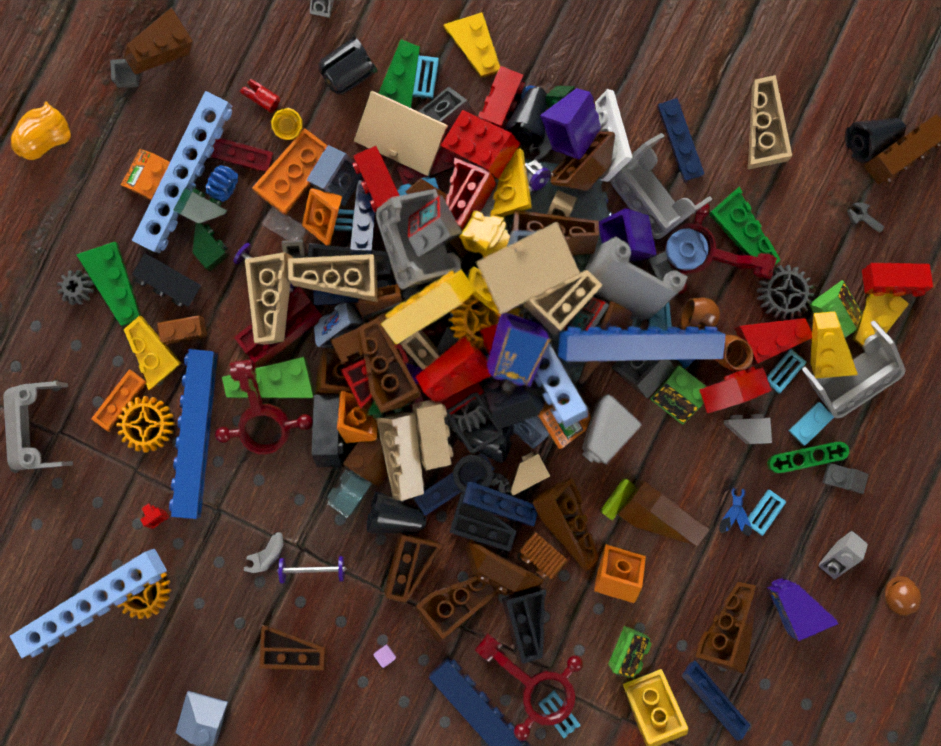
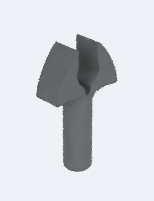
[847,203,884,233]

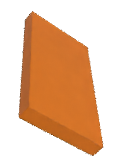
[252,128,327,215]

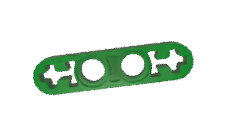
[767,442,849,473]

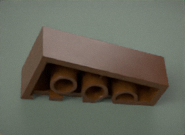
[864,113,941,185]
[510,210,599,255]

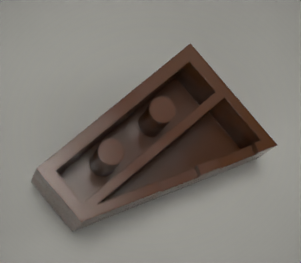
[124,7,193,75]
[331,313,395,367]
[384,533,443,603]
[259,625,327,670]

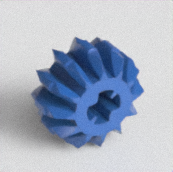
[206,165,238,202]

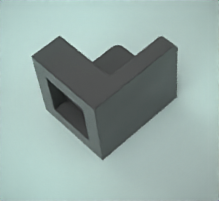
[110,59,139,88]
[645,251,673,281]

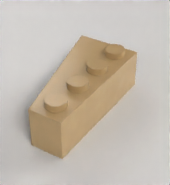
[748,75,792,169]
[245,253,294,345]
[288,255,378,302]
[376,412,424,501]

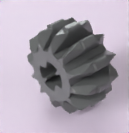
[57,270,94,305]

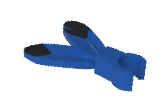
[719,488,752,536]

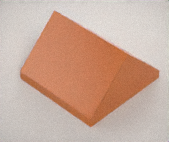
[302,188,342,246]
[337,390,378,443]

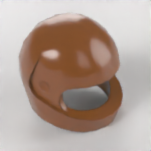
[681,297,720,330]
[715,334,753,371]
[884,576,921,616]

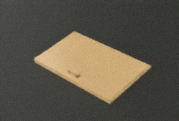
[354,91,448,176]
[477,222,580,314]

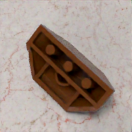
[550,131,615,191]
[465,539,544,596]

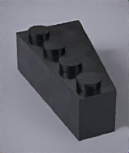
[308,243,393,276]

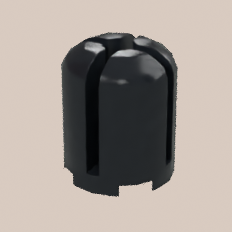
[318,37,378,95]

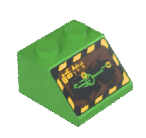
[809,280,862,338]
[650,366,706,425]
[608,625,651,678]

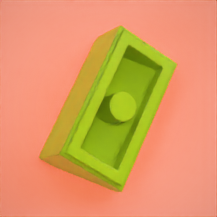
[600,479,636,520]

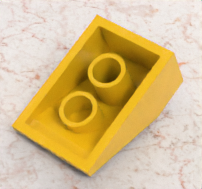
[623,669,688,746]

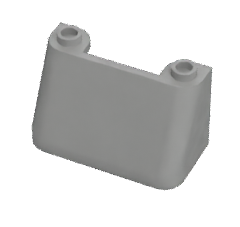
[376,189,461,289]
[584,237,687,320]
[582,395,642,464]

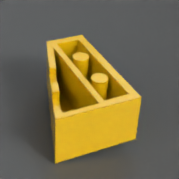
[811,312,858,379]

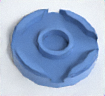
[666,228,708,271]

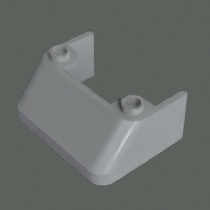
[610,133,712,239]
[802,321,906,418]
[3,381,73,470]

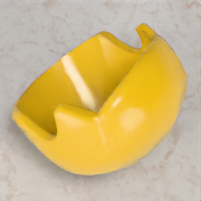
[271,108,303,140]

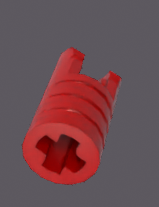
[240,79,281,113]

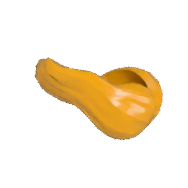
[11,102,71,160]

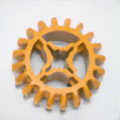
[449,294,499,349]
[116,396,175,453]
[117,570,171,619]

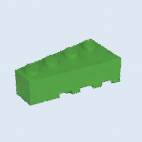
[222,357,315,399]

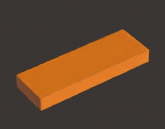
[91,369,147,431]

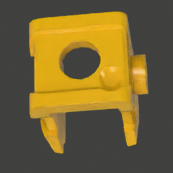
[460,211,510,258]

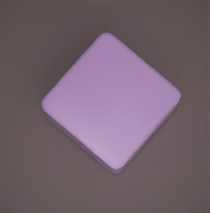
[374,644,396,668]

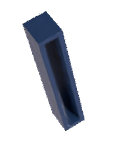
[429,657,532,746]

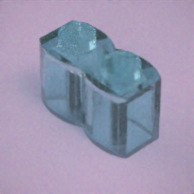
[327,470,373,518]

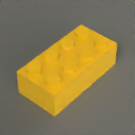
[381,269,476,345]

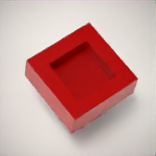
[140,503,170,529]

